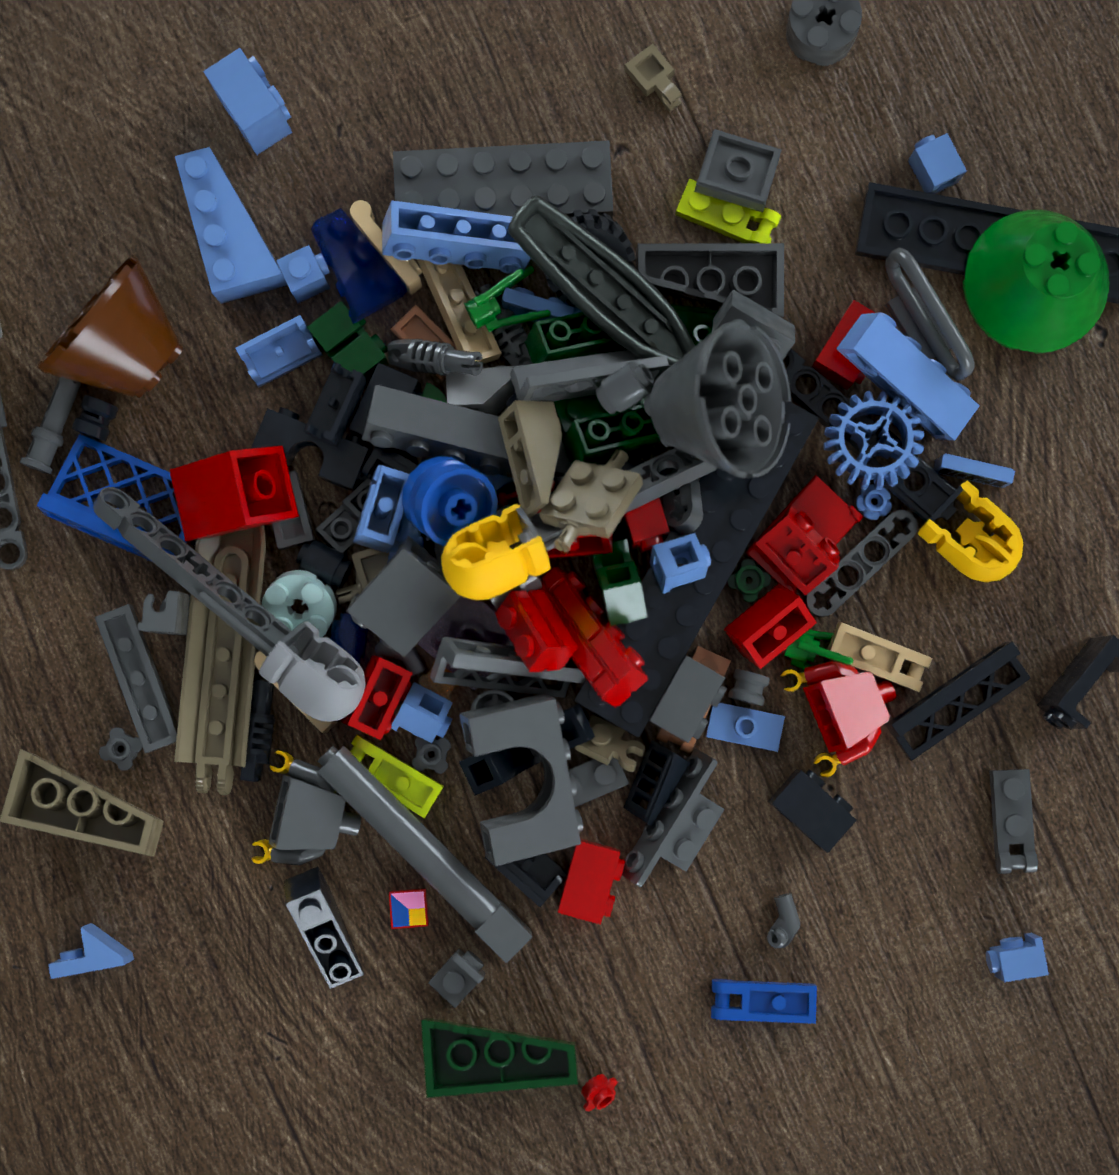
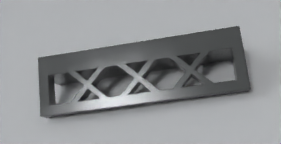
[510,350,669,402]
[430,637,586,698]

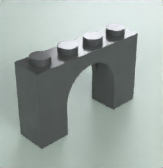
[459,694,583,866]

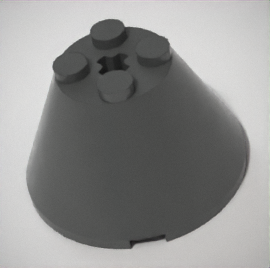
[644,321,791,478]

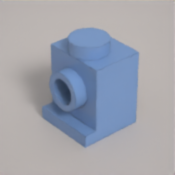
[650,533,711,594]
[391,682,453,743]
[986,933,1049,982]

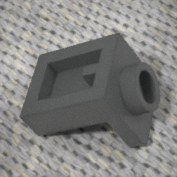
[428,948,486,1008]

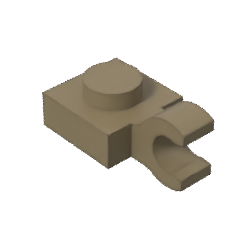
[625,43,682,112]

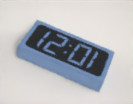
[934,453,1015,488]

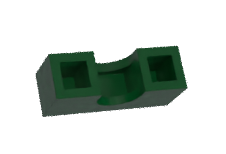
[591,520,647,626]

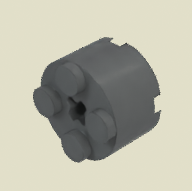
[786,0,862,66]

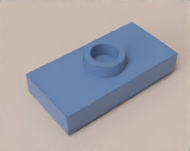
[705,703,785,752]

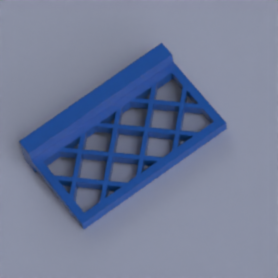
[37,434,187,562]

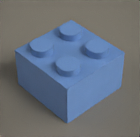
[203,48,292,155]

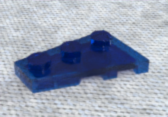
[311,208,408,324]

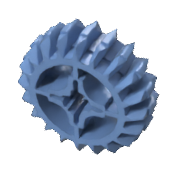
[823,391,924,490]

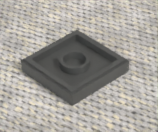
[694,129,782,212]

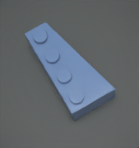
[175,147,287,304]

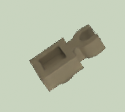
[575,715,645,772]

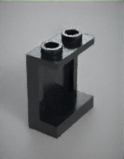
[1037,635,1119,730]

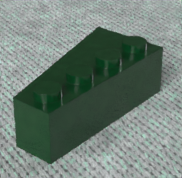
[421,1018,578,1098]

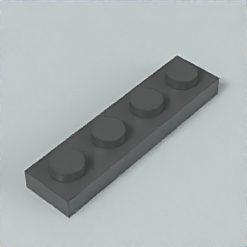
[95,604,178,753]

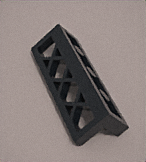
[885,641,1031,761]

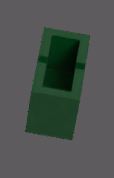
[307,301,389,381]

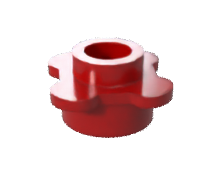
[581,1074,618,1112]

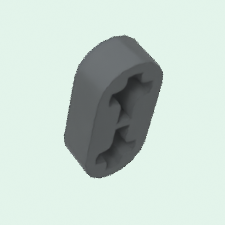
[663,468,703,535]

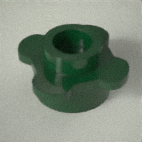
[727,559,771,602]

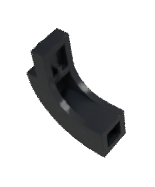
[459,703,596,796]

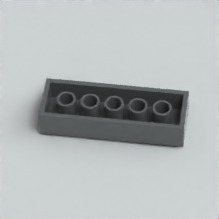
[393,141,613,220]

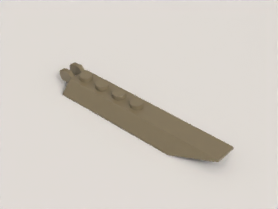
[174,525,266,795]

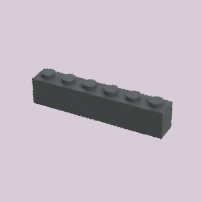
[362,385,571,491]

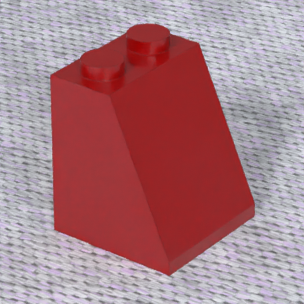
[169,445,299,541]

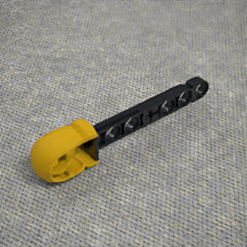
[785,349,1023,582]

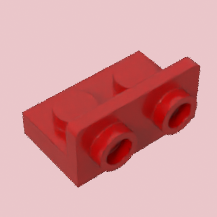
[755,506,841,596]

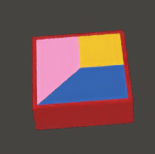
[389,888,429,929]

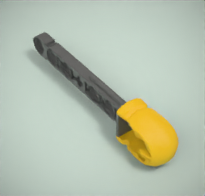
[441,448,717,600]

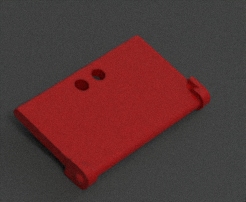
[745,475,864,593]

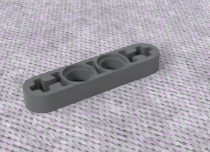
[804,510,918,618]

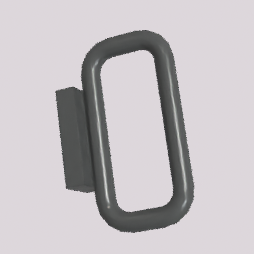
[885,248,975,381]

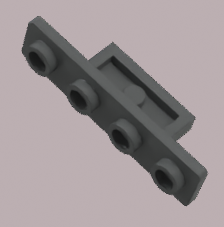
[622,749,725,887]

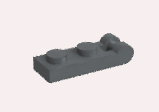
[989,769,1038,874]

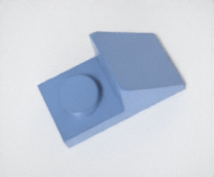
[48,923,134,979]

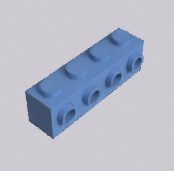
[382,200,531,273]
[836,312,980,440]

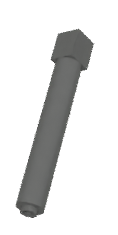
[317,745,533,964]

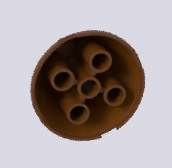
[37,254,184,398]

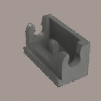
[138,591,191,636]

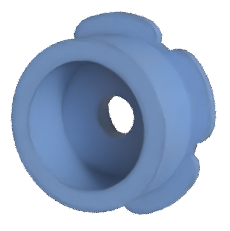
[856,484,892,520]

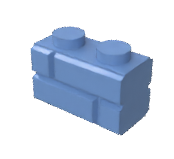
[353,465,410,553]

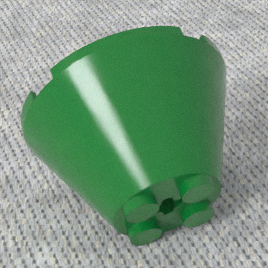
[963,210,1109,354]

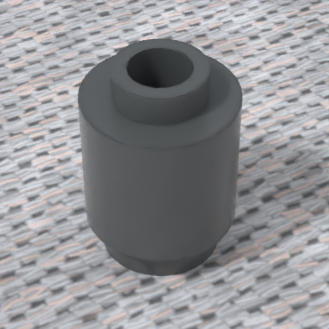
[596,361,654,414]

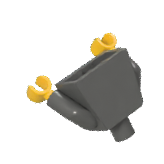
[251,751,361,865]

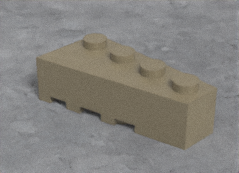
[0,749,164,857]

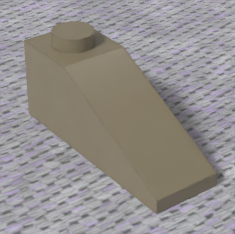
[498,400,562,518]

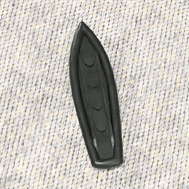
[507,195,695,369]

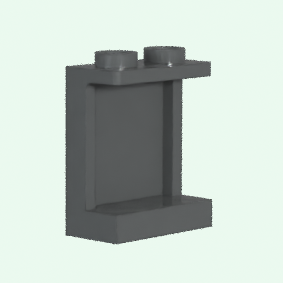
[347,536,461,657]

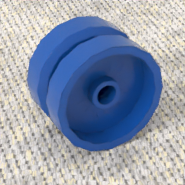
[402,456,498,547]

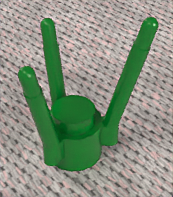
[464,266,551,333]
[784,629,853,670]

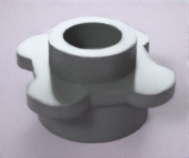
[99,727,143,771]
[412,737,451,774]

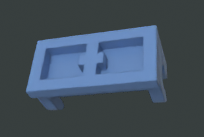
[236,315,322,387]

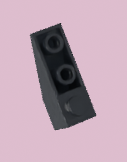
[284,866,364,989]

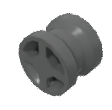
[728,669,770,706]

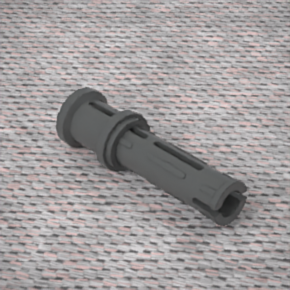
[19,377,81,475]

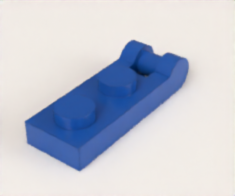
[711,979,817,1024]

